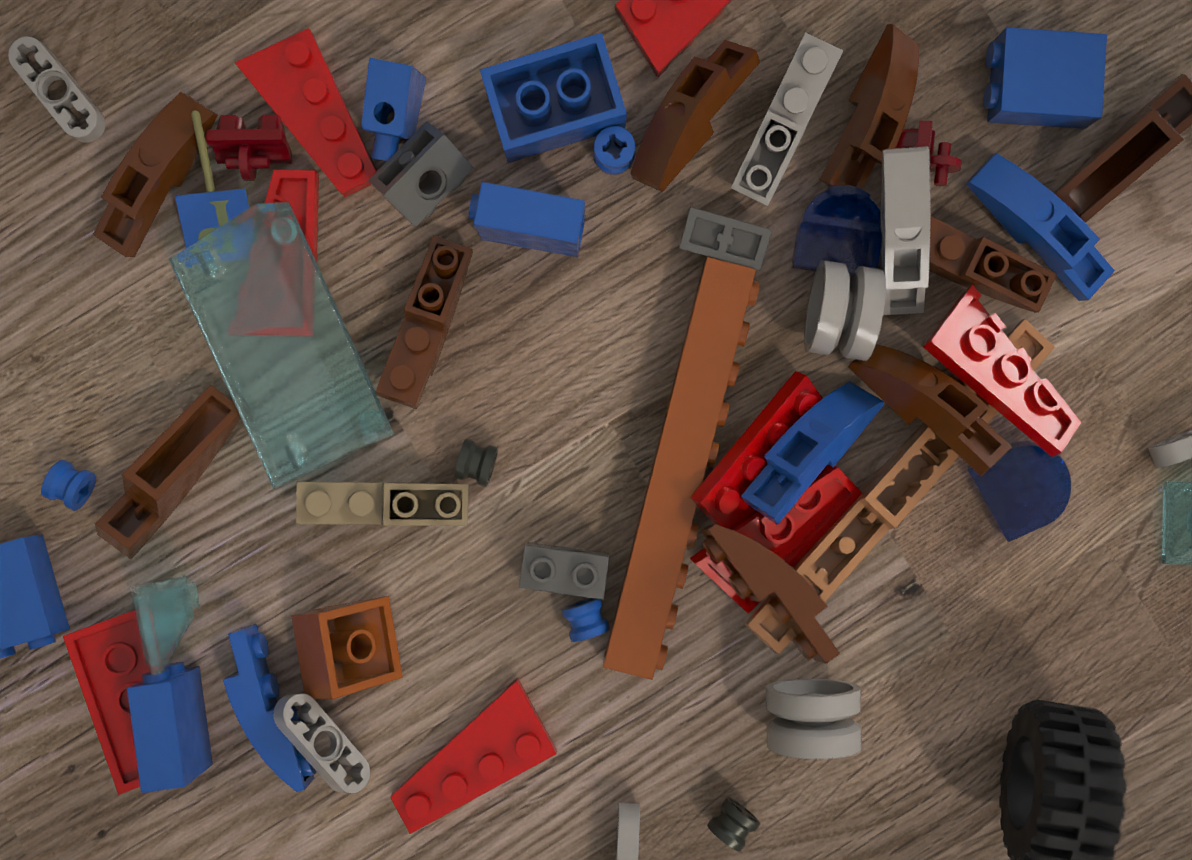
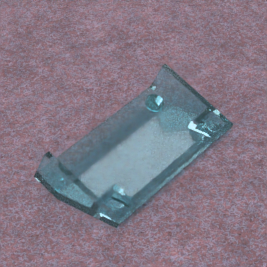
[169,202,394,489]

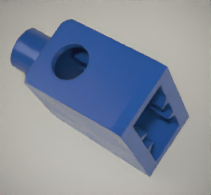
[361,58,426,162]

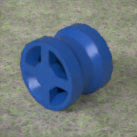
[594,126,635,175]
[41,460,96,511]
[561,598,610,642]

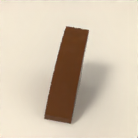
[1054,74,1192,223]
[95,385,244,559]

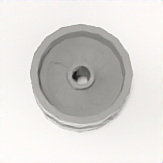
[804,260,886,361]
[766,678,862,759]

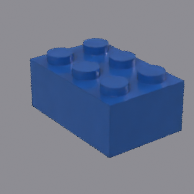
[480,33,627,163]

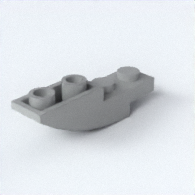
[731,32,844,206]
[880,146,930,315]

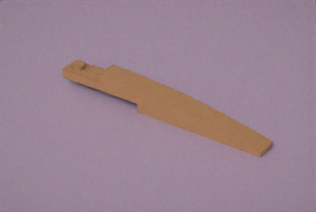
[745,319,1055,654]

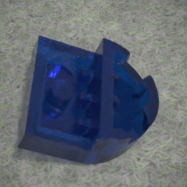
[791,185,882,277]
[968,441,1071,542]

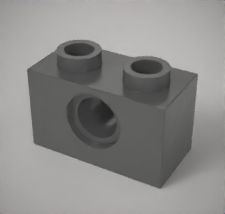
[368,121,474,227]
[519,542,609,599]

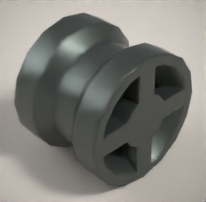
[454,439,498,487]
[707,797,760,852]

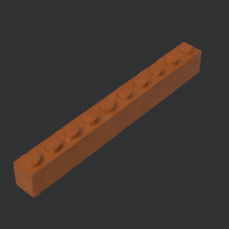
[603,257,760,680]

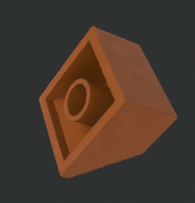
[291,596,403,699]

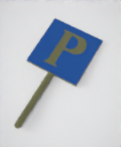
[175,110,257,265]

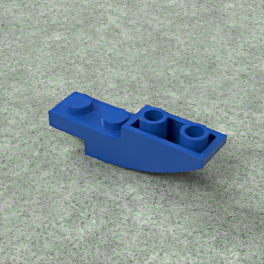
[965,153,1115,301]
[741,381,884,525]
[223,624,317,792]

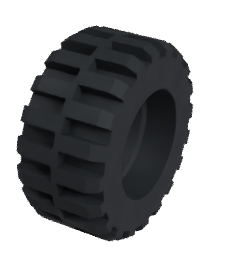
[999,700,1126,860]

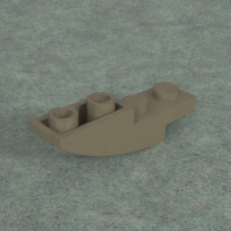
[296,481,469,526]

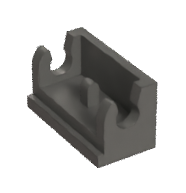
[679,207,772,271]

